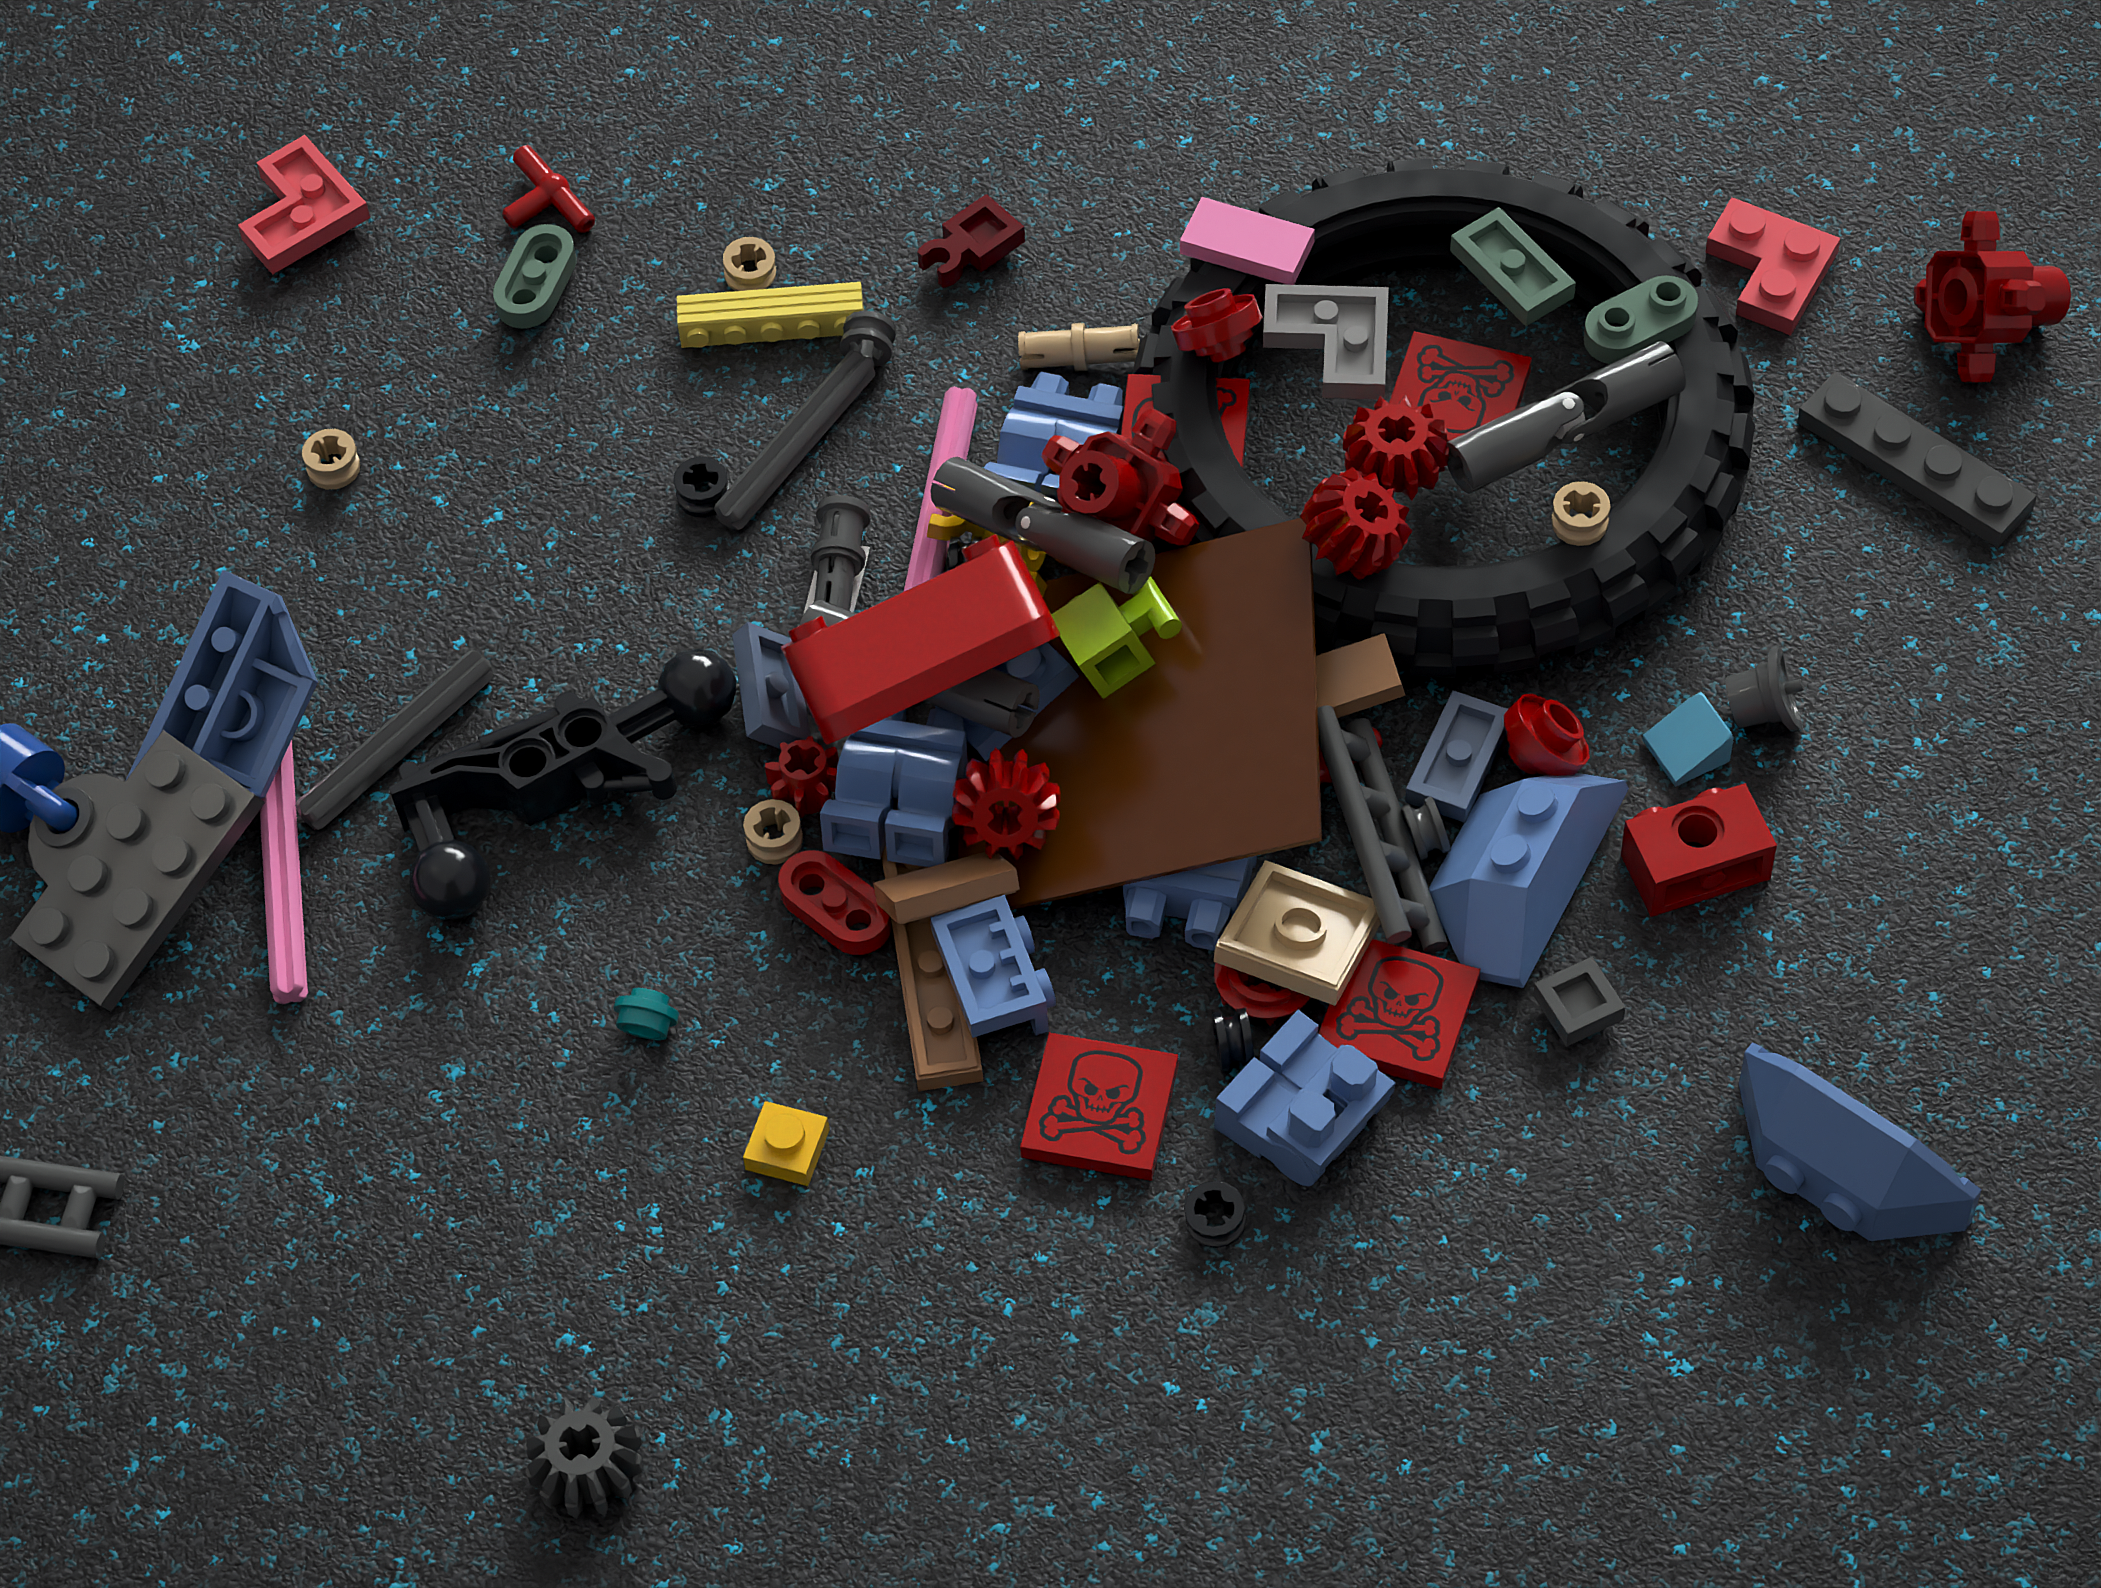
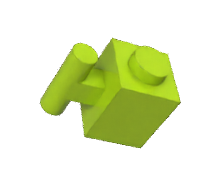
[1051,576,1182,699]

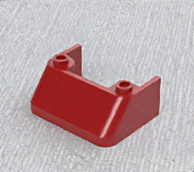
[781,534,1060,745]

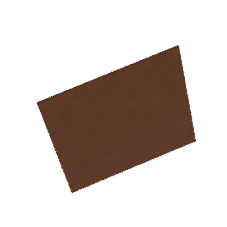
[958,518,1322,910]

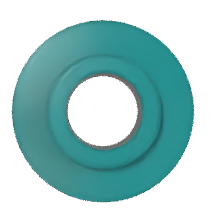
[613,988,679,1040]

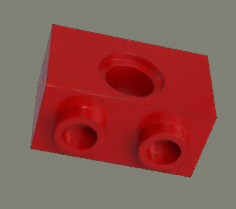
[1621,783,1777,917]

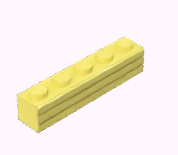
[677,282,864,348]

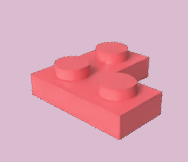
[238,135,370,275]
[1706,197,1840,336]

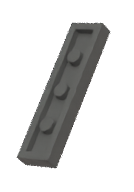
[1797,371,2037,548]

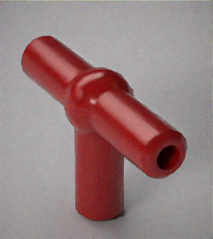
[502,145,595,233]

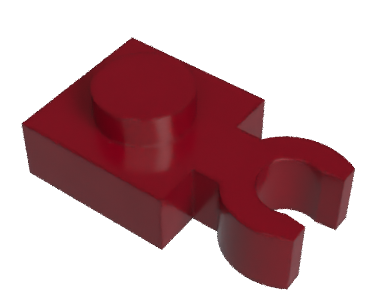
[917,194,1025,288]

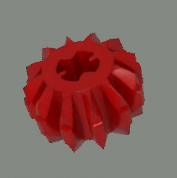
[1343,394,1449,501]
[1300,467,1412,581]
[952,747,1061,861]

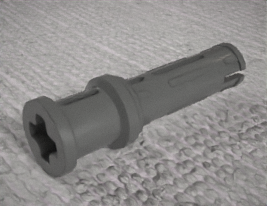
[810,495,871,611]

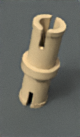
[1018,323,1140,371]

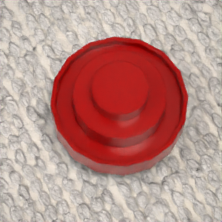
[1171,288,1263,362]
[1503,694,1590,776]

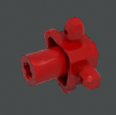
[1914,211,2071,382]
[1041,408,1200,546]

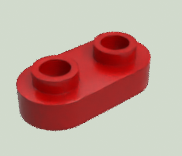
[778,850,891,955]

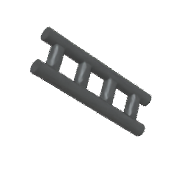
[1318,705,1448,954]
[0,1156,125,1259]

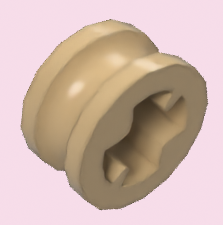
[723,237,776,291]
[302,429,360,489]
[1551,481,1610,546]
[743,799,803,864]

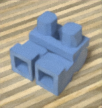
[1214,1010,1395,1186]

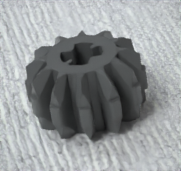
[524,1395,644,1519]

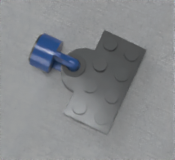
[0,723,265,1012]

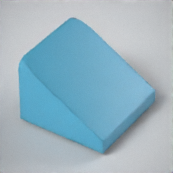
[1642,692,1733,787]

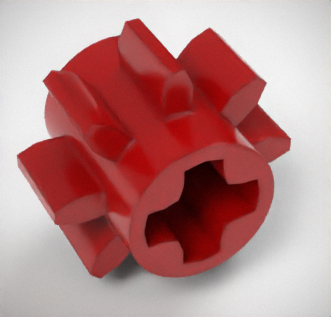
[765,736,839,818]

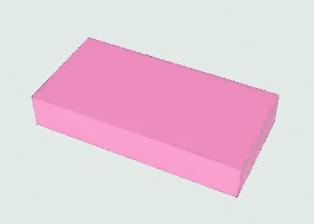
[1180,197,1315,285]

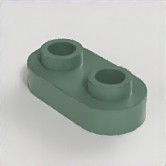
[493,224,577,328]
[1584,275,1698,364]

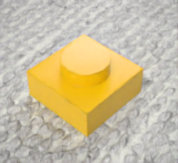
[743,1101,830,1186]

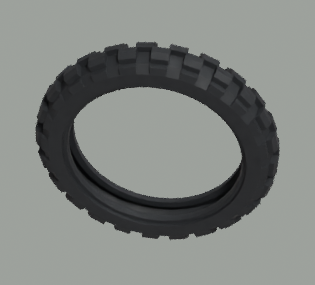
[1132,158,1755,678]

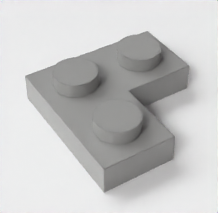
[1263,284,1389,400]

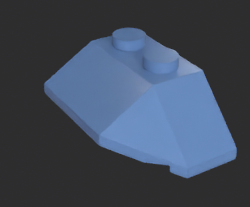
[125,570,318,799]
[1429,773,1629,988]
[1739,1042,1981,1241]

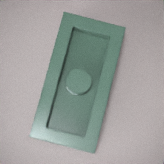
[1450,207,1576,327]

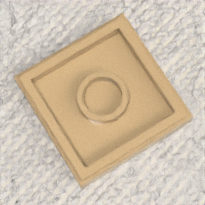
[1214,860,1381,1006]

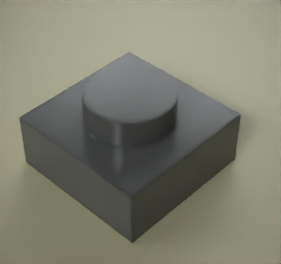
[1533,957,1625,1047]

